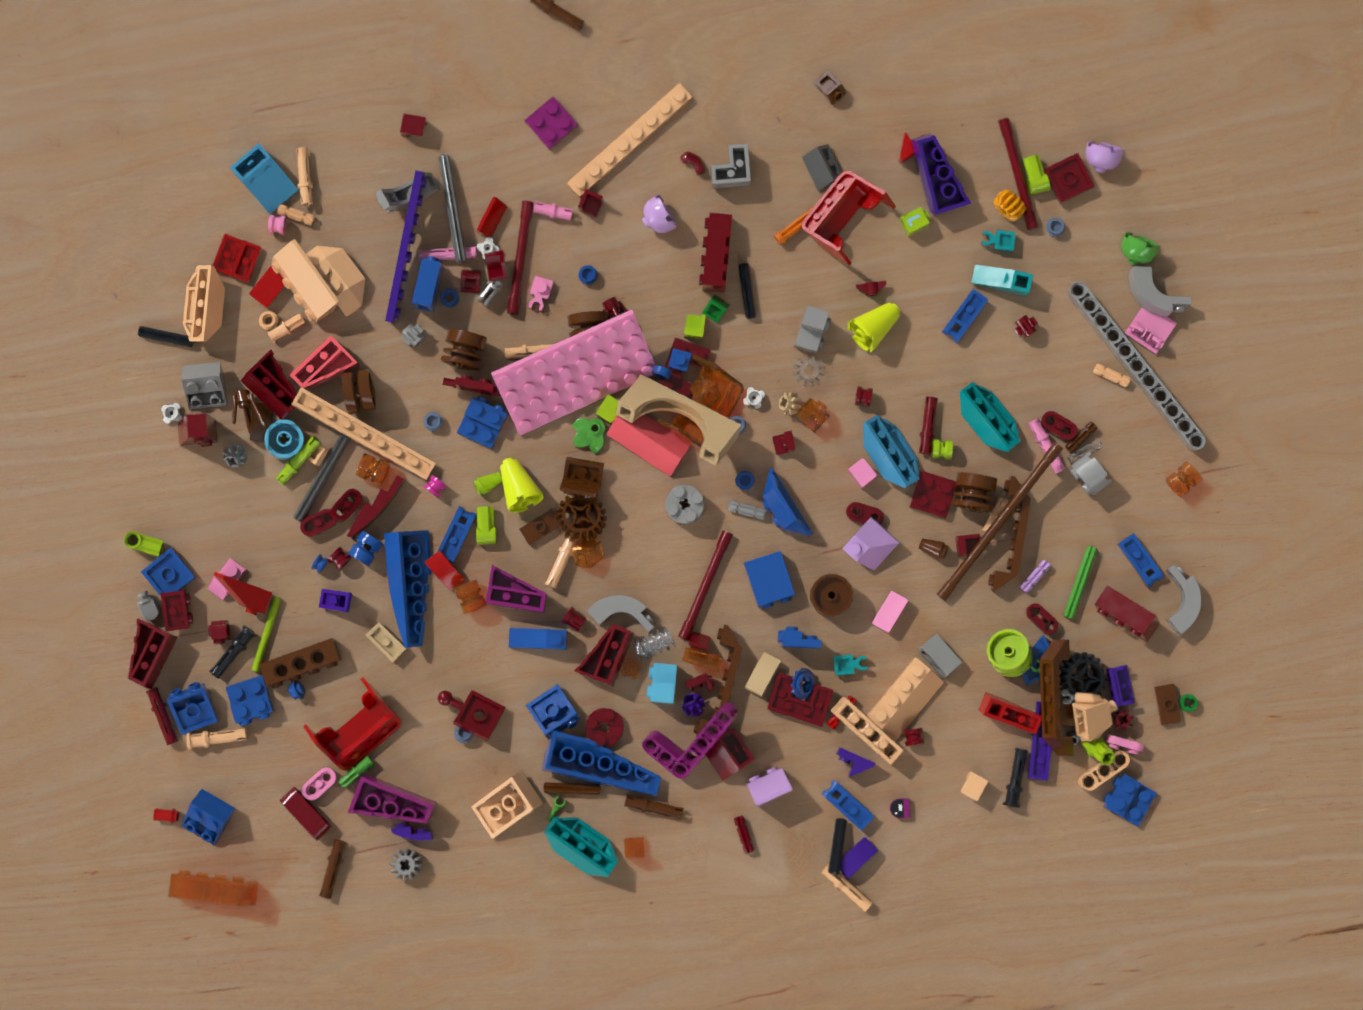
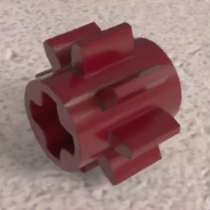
[1014,315,1038,338]
[1111,708,1134,732]

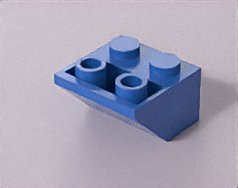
[182,789,235,846]

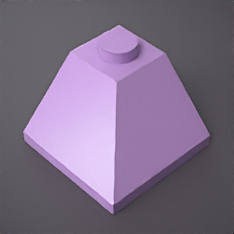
[842,517,900,570]

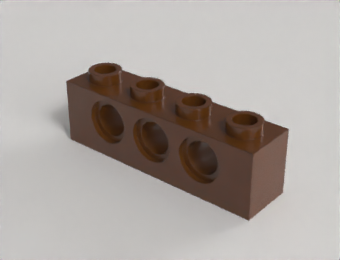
[259,638,342,688]

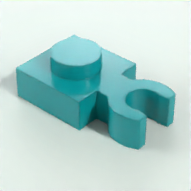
[981,230,1016,252]
[833,654,868,675]

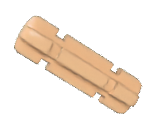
[277,205,315,226]
[1093,363,1130,387]

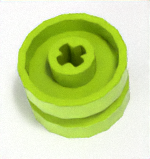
[987,629,1033,677]

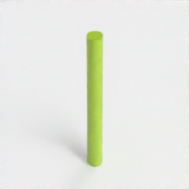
[251,596,281,672]

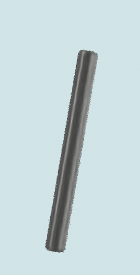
[438,154,467,263]
[294,433,351,522]

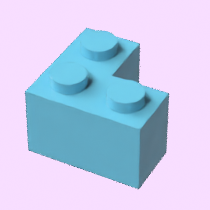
[647,663,677,704]

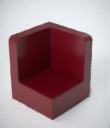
[400,113,427,137]
[578,189,604,218]
[484,250,508,281]
[955,534,980,556]

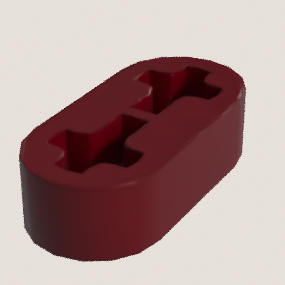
[1026,603,1058,634]

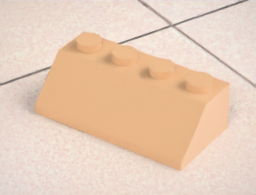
[271,239,339,324]
[866,657,944,741]

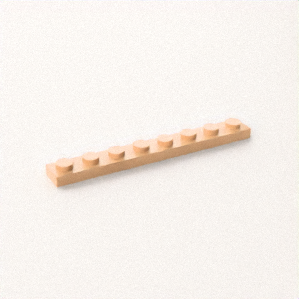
[567,83,692,198]
[291,387,436,481]

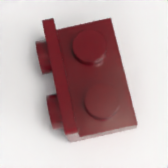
[160,590,193,632]

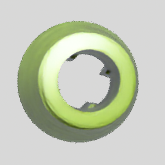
[473,472,502,495]

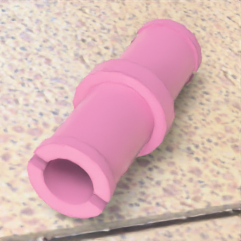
[533,201,573,221]

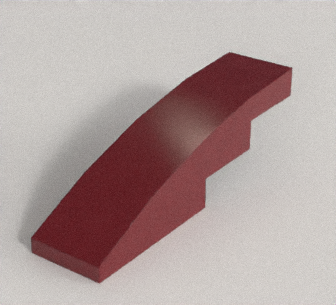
[347,475,405,539]

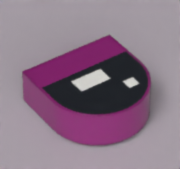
[890,798,910,818]

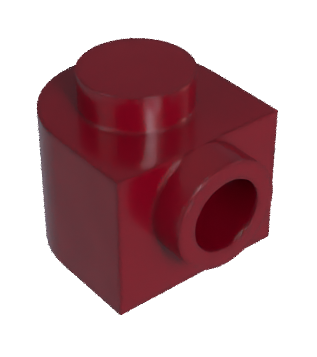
[208,620,231,644]

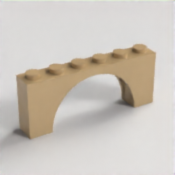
[616,374,741,466]

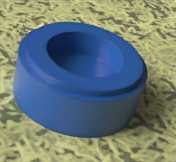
[652,365,672,380]

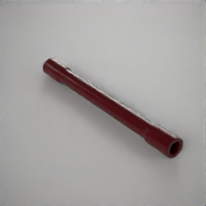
[998,118,1038,230]
[507,201,534,315]
[678,530,733,641]

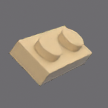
[365,622,406,663]

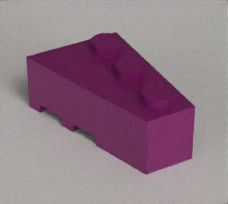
[486,565,547,613]

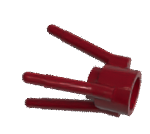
[602,297,627,317]

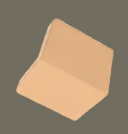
[960,771,988,801]

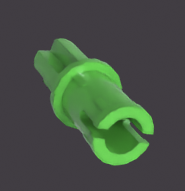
[339,756,375,789]

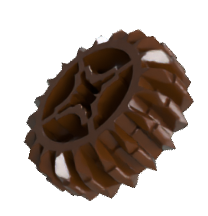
[555,494,607,543]

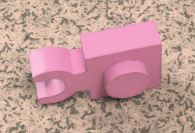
[529,276,554,312]

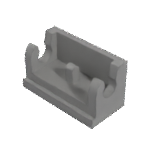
[917,633,962,679]

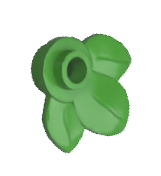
[572,418,606,454]

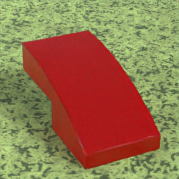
[425,550,465,591]

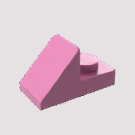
[208,558,246,601]

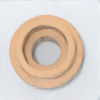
[259,311,279,330]

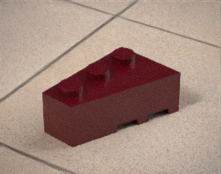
[178,413,217,447]
[1095,585,1160,642]
[128,618,178,689]

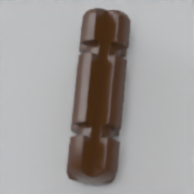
[1065,422,1097,453]

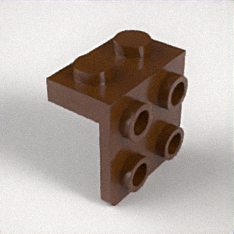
[560,457,604,499]

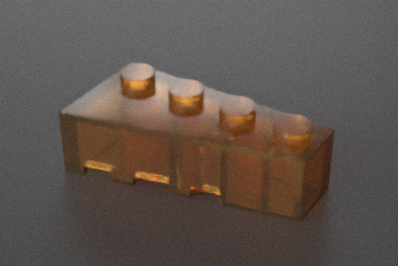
[168,870,258,906]

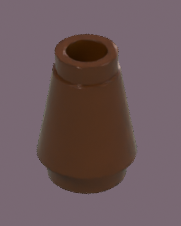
[919,538,949,560]

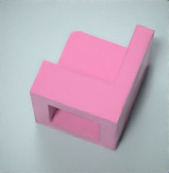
[847,458,877,489]

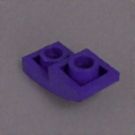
[391,823,433,840]
[840,837,878,879]

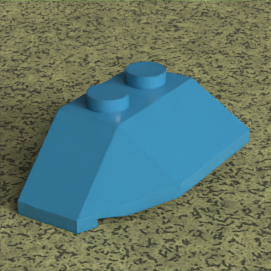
[863,415,919,488]

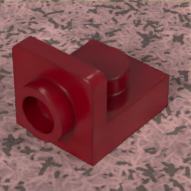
[772,430,796,455]
[685,673,715,692]

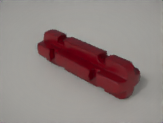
[734,816,754,854]

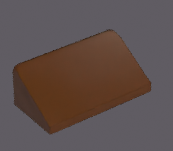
[250,403,273,442]

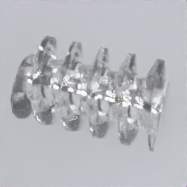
[634,626,676,662]

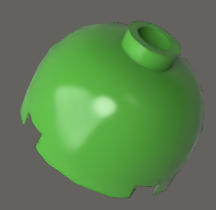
[1121,231,1161,266]

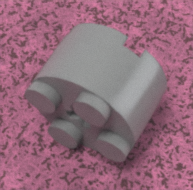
[1070,452,1113,496]
[665,485,704,525]

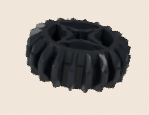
[1059,652,1108,702]

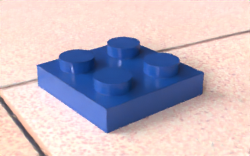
[141,548,196,596]

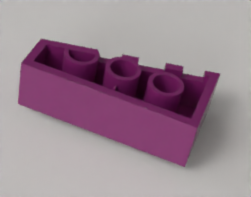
[348,774,437,823]

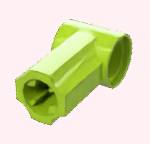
[1023,155,1050,195]
[476,506,497,545]
[124,531,165,557]
[1081,737,1116,766]

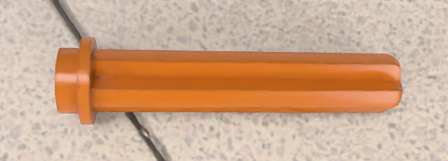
[774,207,814,245]

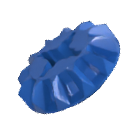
[791,668,815,699]

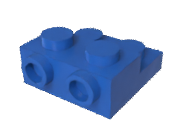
[457,396,508,449]
[777,627,821,649]
[226,675,275,726]
[167,682,218,735]
[526,684,581,740]
[1103,773,1157,826]

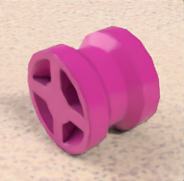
[423,475,447,498]

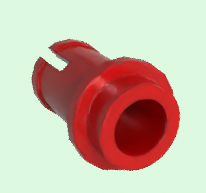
[153,808,179,824]

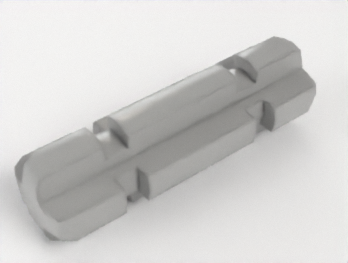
[728,500,766,520]

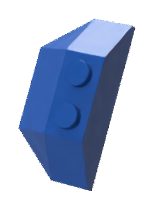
[762,468,813,536]

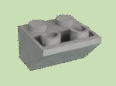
[181,361,227,410]

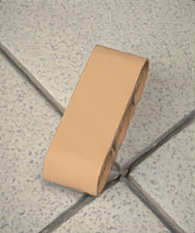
[1078,751,1130,791]

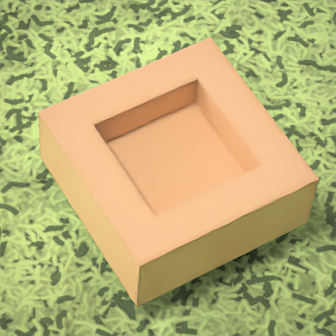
[307,445,328,466]

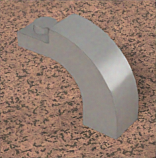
[375,172,440,213]
[1128,266,1191,317]
[1166,565,1201,635]
[587,595,654,633]

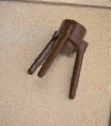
[232,390,266,434]

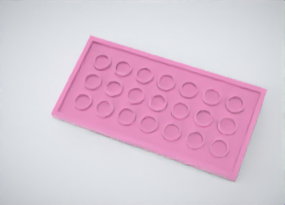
[491,310,655,436]

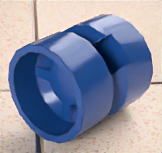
[348,531,383,566]

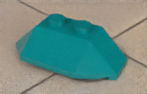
[959,382,1021,452]
[544,817,618,877]

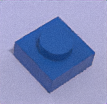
[668,348,692,373]

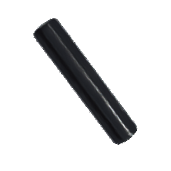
[738,263,756,319]
[138,326,194,347]
[828,818,847,875]

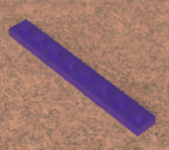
[385,170,427,323]

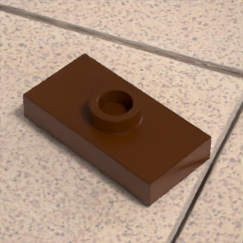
[519,509,558,546]
[1154,684,1181,725]

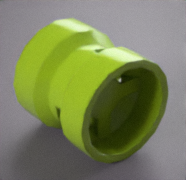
[932,439,953,459]

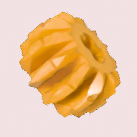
[993,189,1026,222]

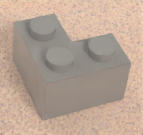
[711,144,751,189]
[794,306,831,354]

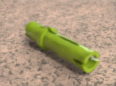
[276,435,322,485]

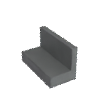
[802,144,842,191]

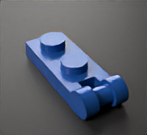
[942,289,989,343]
[437,506,477,562]
[1117,533,1164,588]
[822,780,874,831]

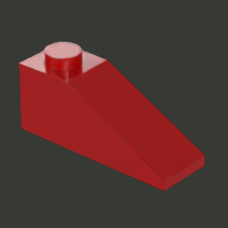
[214,572,272,615]
[978,692,1042,734]

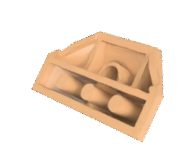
[306,246,366,318]
[183,265,225,342]

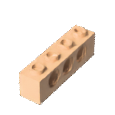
[830,697,904,765]

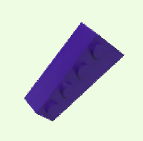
[911,134,972,215]

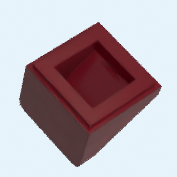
[460,269,481,293]
[688,632,710,651]

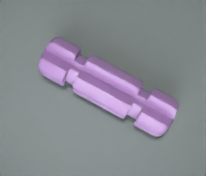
[1020,560,1051,593]

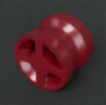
[855,386,873,407]
[327,547,352,571]
[903,728,925,746]

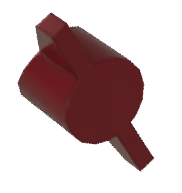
[856,281,887,297]

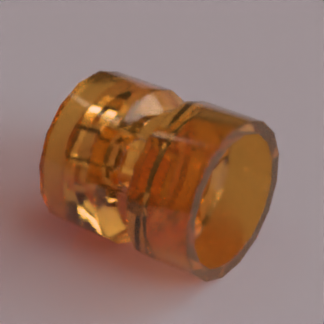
[356,453,390,486]
[1165,462,1202,498]
[454,580,487,614]

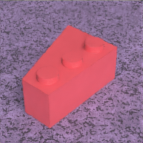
[290,336,360,391]

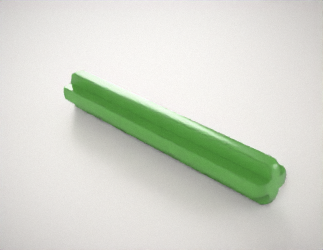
[1064,546,1097,619]

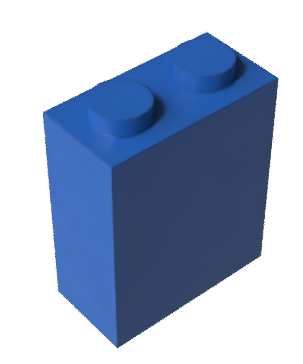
[412,256,444,313]
[744,551,795,609]

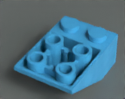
[230,143,299,214]

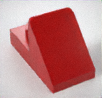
[898,132,923,165]

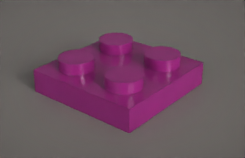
[524,96,578,150]

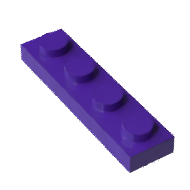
[1028,701,1051,780]

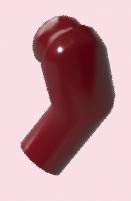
[680,152,706,175]

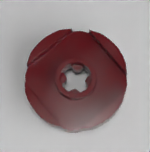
[585,708,624,747]

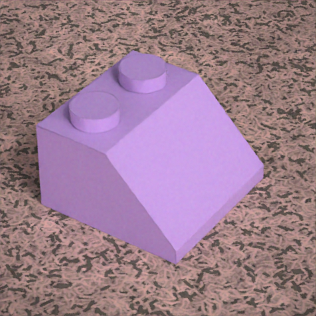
[747,766,792,806]

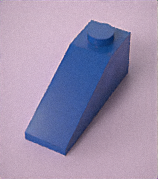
[509,628,567,650]

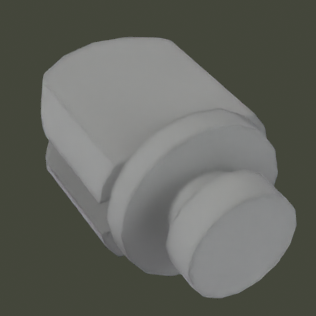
[477,280,503,307]
[137,591,160,620]

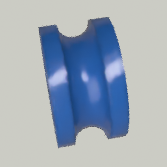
[311,554,328,573]

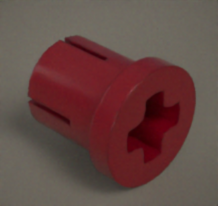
[561,606,586,631]

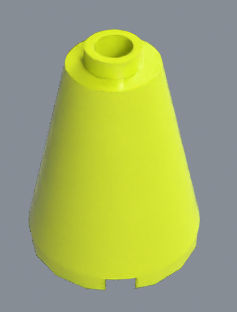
[847,302,900,352]
[500,458,544,513]

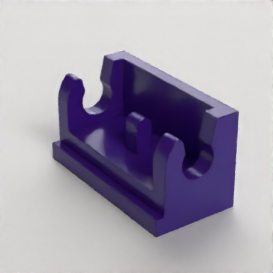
[1106,665,1135,706]

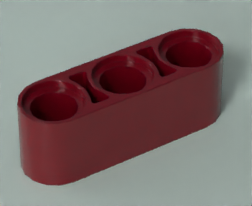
[280,787,332,841]

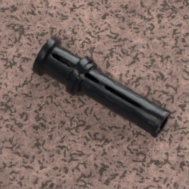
[209,625,257,679]
[1003,748,1028,808]

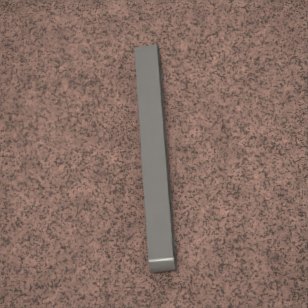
[1067,282,1206,451]

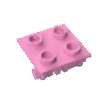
[1125,307,1177,354]

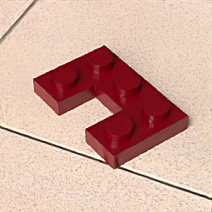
[659,337,711,400]
[767,672,834,727]

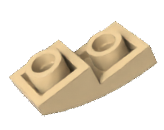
[745,652,781,697]

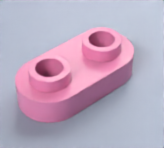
[1105,734,1144,755]
[302,768,337,800]

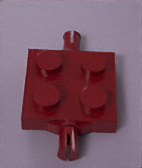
[443,375,501,396]

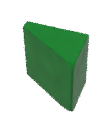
[702,295,730,323]

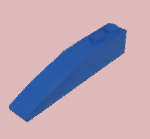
[384,530,431,648]
[541,731,661,796]

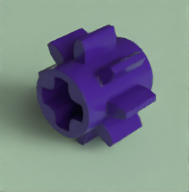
[681,693,706,717]

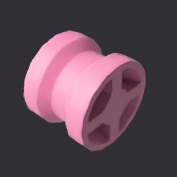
[268,215,286,235]

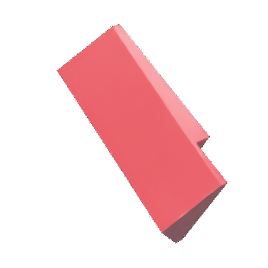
[606,414,691,477]

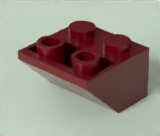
[705,727,755,781]

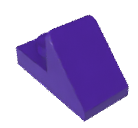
[319,589,352,613]
[836,747,876,777]

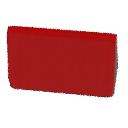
[477,196,507,238]
[249,266,284,308]

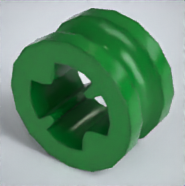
[1179,694,1198,712]

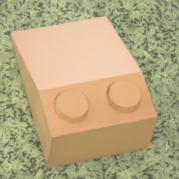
[471,772,543,839]

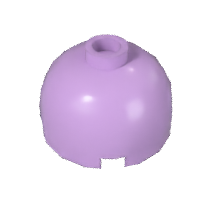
[1085,141,1125,173]
[642,194,677,233]

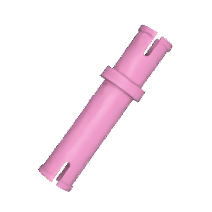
[419,246,477,262]
[1028,418,1066,474]

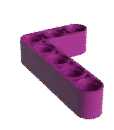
[642,703,738,779]

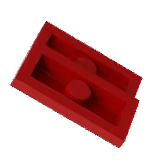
[212,233,261,282]

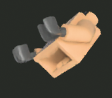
[1061,689,1117,745]

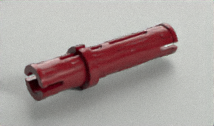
[919,396,938,455]
[146,687,178,745]

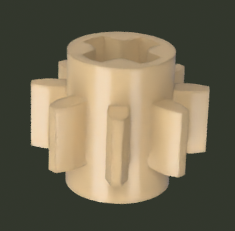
[779,392,803,415]

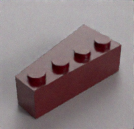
[699,213,732,293]

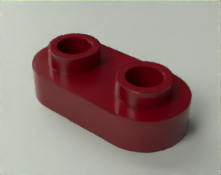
[1041,411,1077,441]
[330,489,362,522]
[846,502,884,525]
[300,509,337,537]

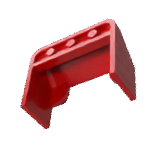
[802,171,896,266]
[303,677,401,770]

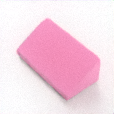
[872,591,908,633]

